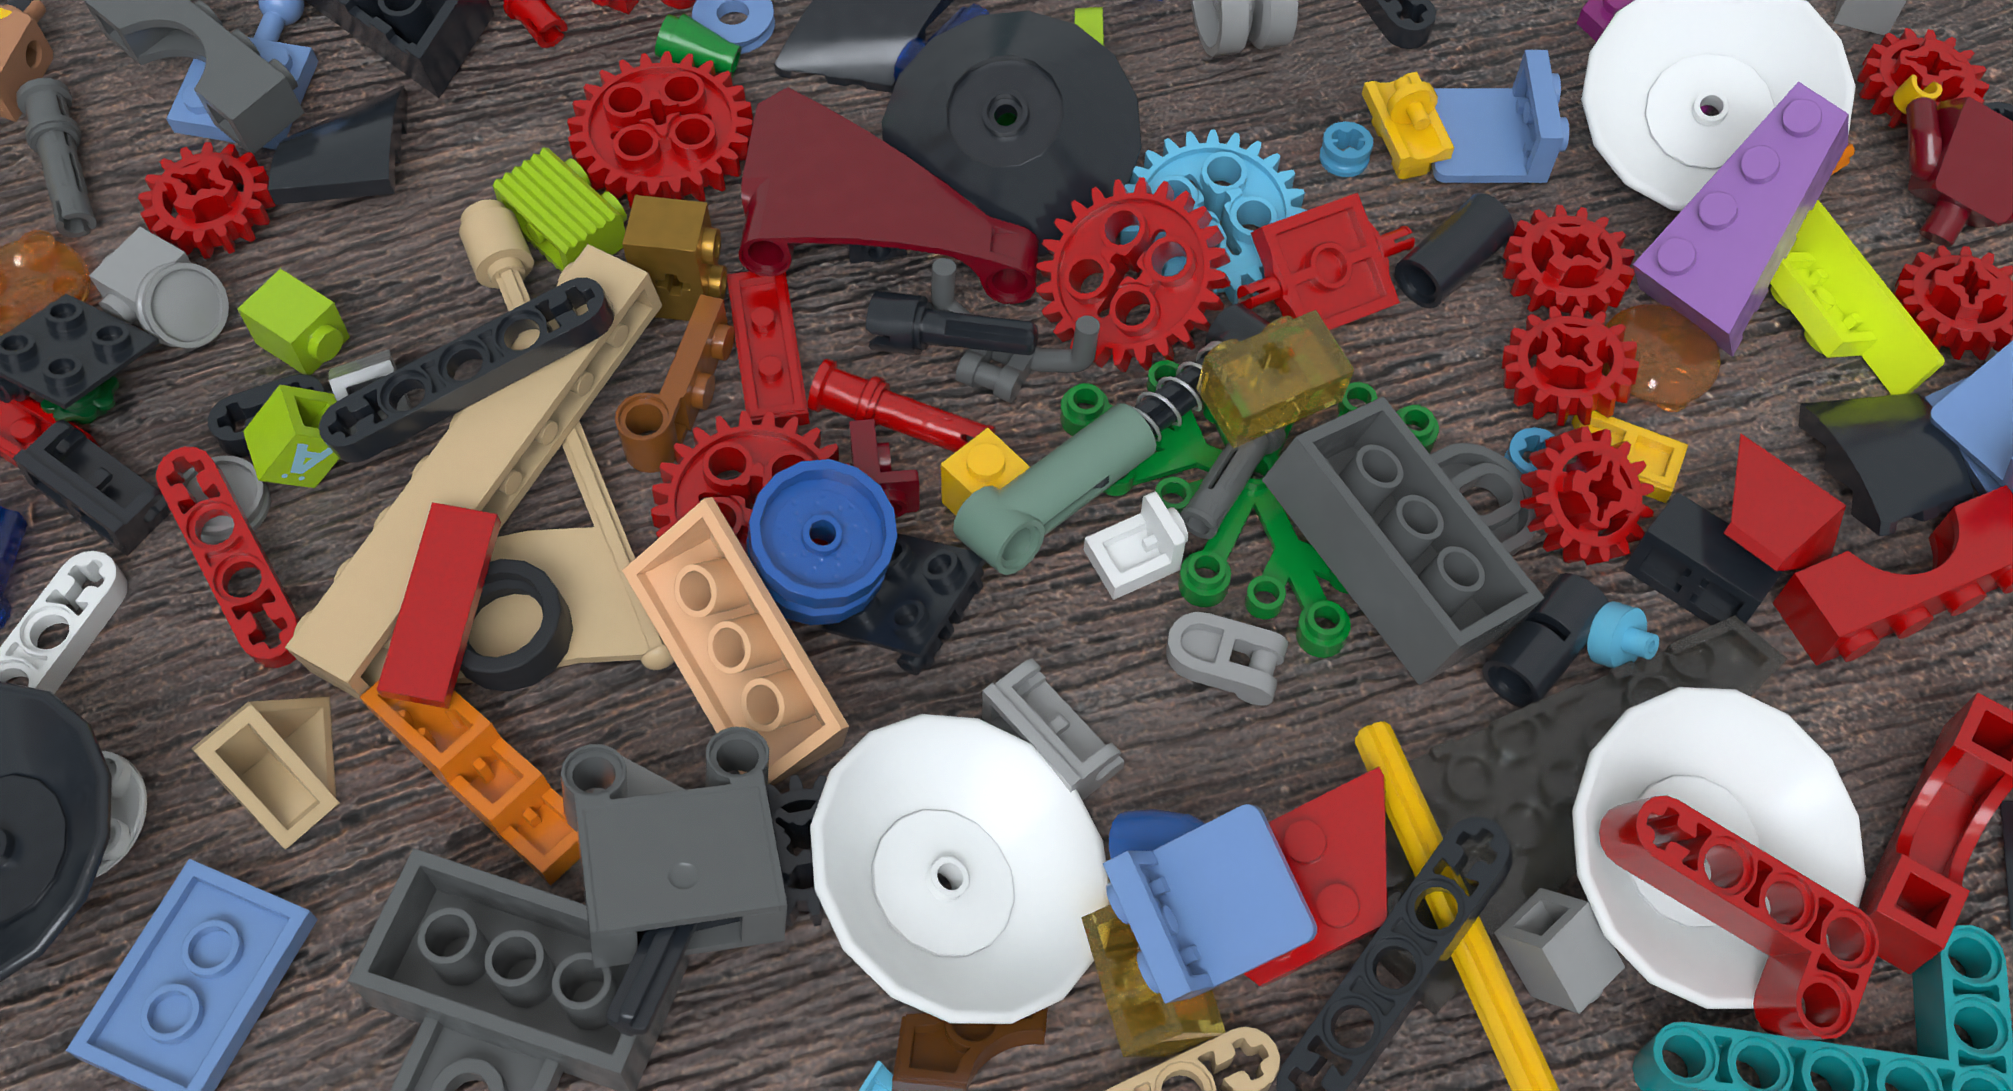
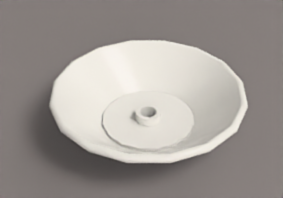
[1581,0,1856,212]
[1572,687,1866,1009]
[810,714,1110,1024]

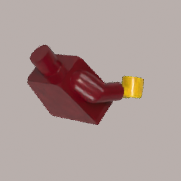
[1893,74,2013,247]

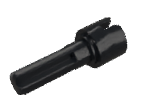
[866,290,1038,356]

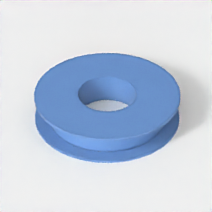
[692,0,775,54]

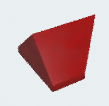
[1724,433,1846,571]

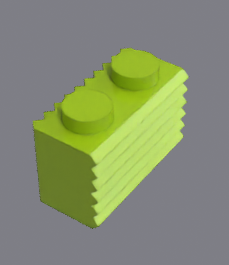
[492,147,627,273]

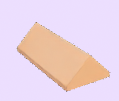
[622,497,849,786]

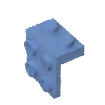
[1432,50,1569,183]
[1930,341,2013,493]
[1102,804,1317,1004]

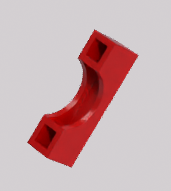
[1773,485,2013,666]
[1859,692,2013,975]

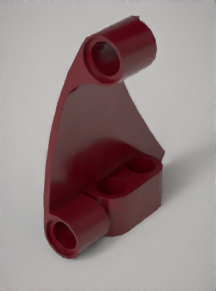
[739,87,1039,304]

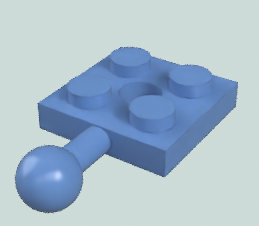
[166,0,318,150]

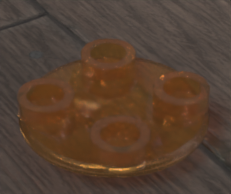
[0,230,91,336]
[1602,304,1721,412]

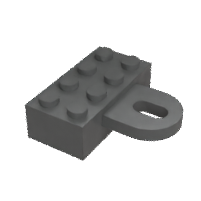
[1262,396,1545,686]
[348,848,689,1091]

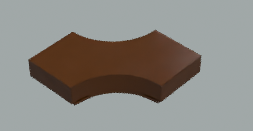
[892,1007,1048,1091]

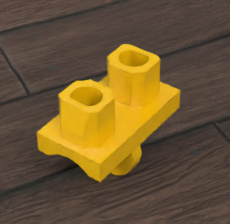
[1362,72,1454,179]

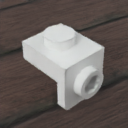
[1084,491,1188,600]

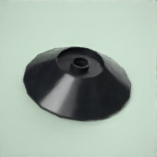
[882,11,1142,257]
[0,681,112,982]

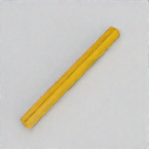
[1355,721,1560,1091]

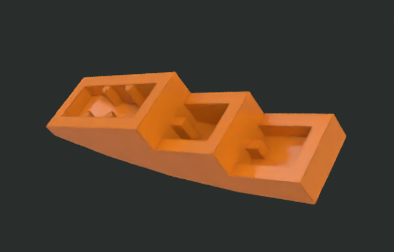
[359,680,580,886]

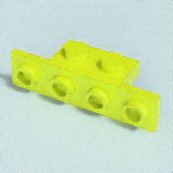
[1770,200,1945,395]

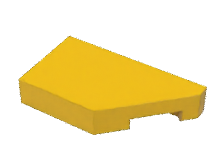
[1571,411,1688,503]

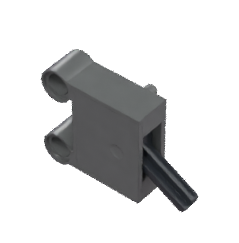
[561,727,787,1037]

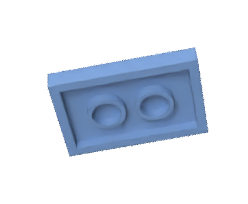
[66,859,318,1091]

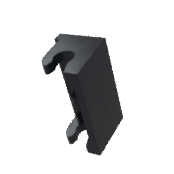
[13,419,171,556]
[1623,492,1784,640]

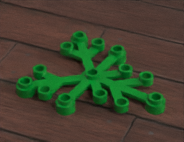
[1060,360,1439,658]

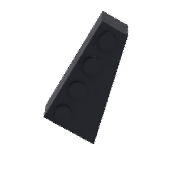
[304,0,494,98]

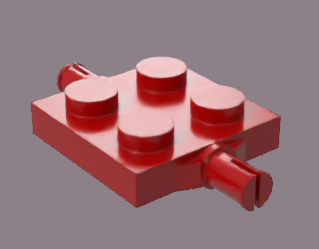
[1237,192,1415,344]

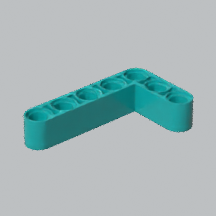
[1632,925,2013,1091]

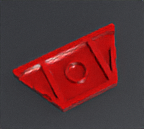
[1244,767,1389,988]

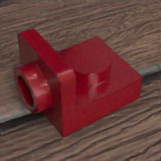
[849,419,920,518]

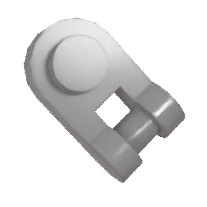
[1166,612,1288,705]

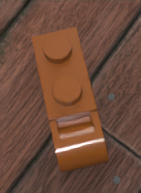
[615,294,735,473]

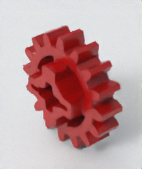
[1857,28,1989,128]
[138,142,276,259]
[1502,205,1635,317]
[1893,246,2013,360]
[1502,305,1639,426]
[1520,426,1654,566]

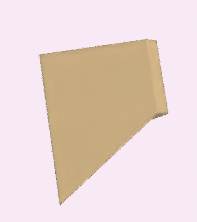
[191,697,340,850]

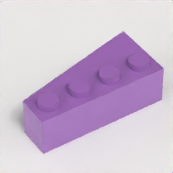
[1633,81,1849,357]

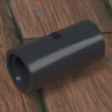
[1395,193,1515,309]
[1482,573,1609,709]

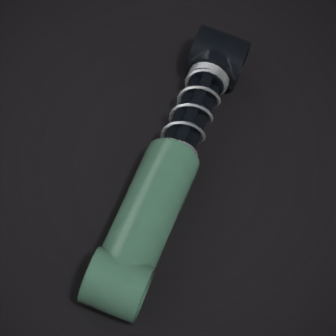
[953,303,1292,575]

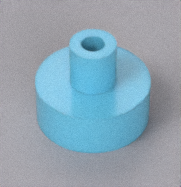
[1587,601,1659,671]

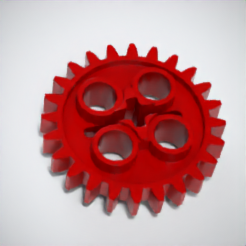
[567,51,754,209]
[1036,177,1231,372]
[651,411,850,551]

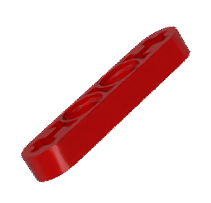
[156,446,300,668]

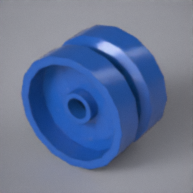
[745,459,897,625]

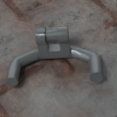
[931,258,1100,403]

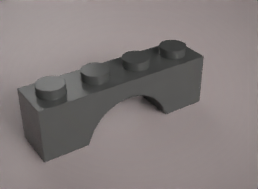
[83,0,304,154]

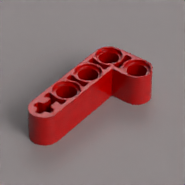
[1599,795,1879,1040]

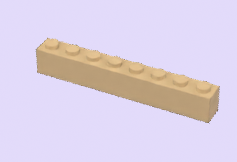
[285,244,662,701]

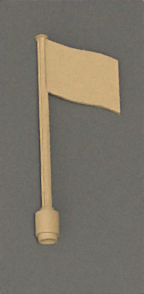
[456,199,675,683]

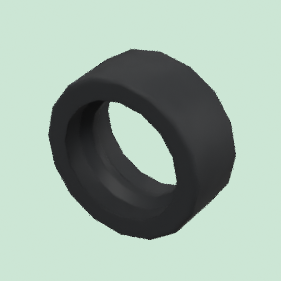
[460,559,573,692]

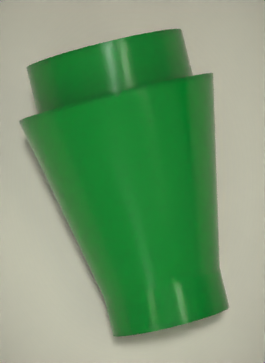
[655,13,742,77]

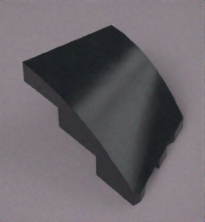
[774,0,954,93]
[268,85,408,205]
[1798,393,1974,536]

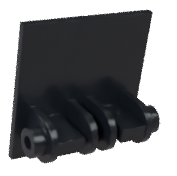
[0,294,160,409]
[822,533,986,676]

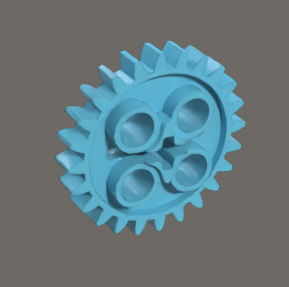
[1120,129,1307,304]

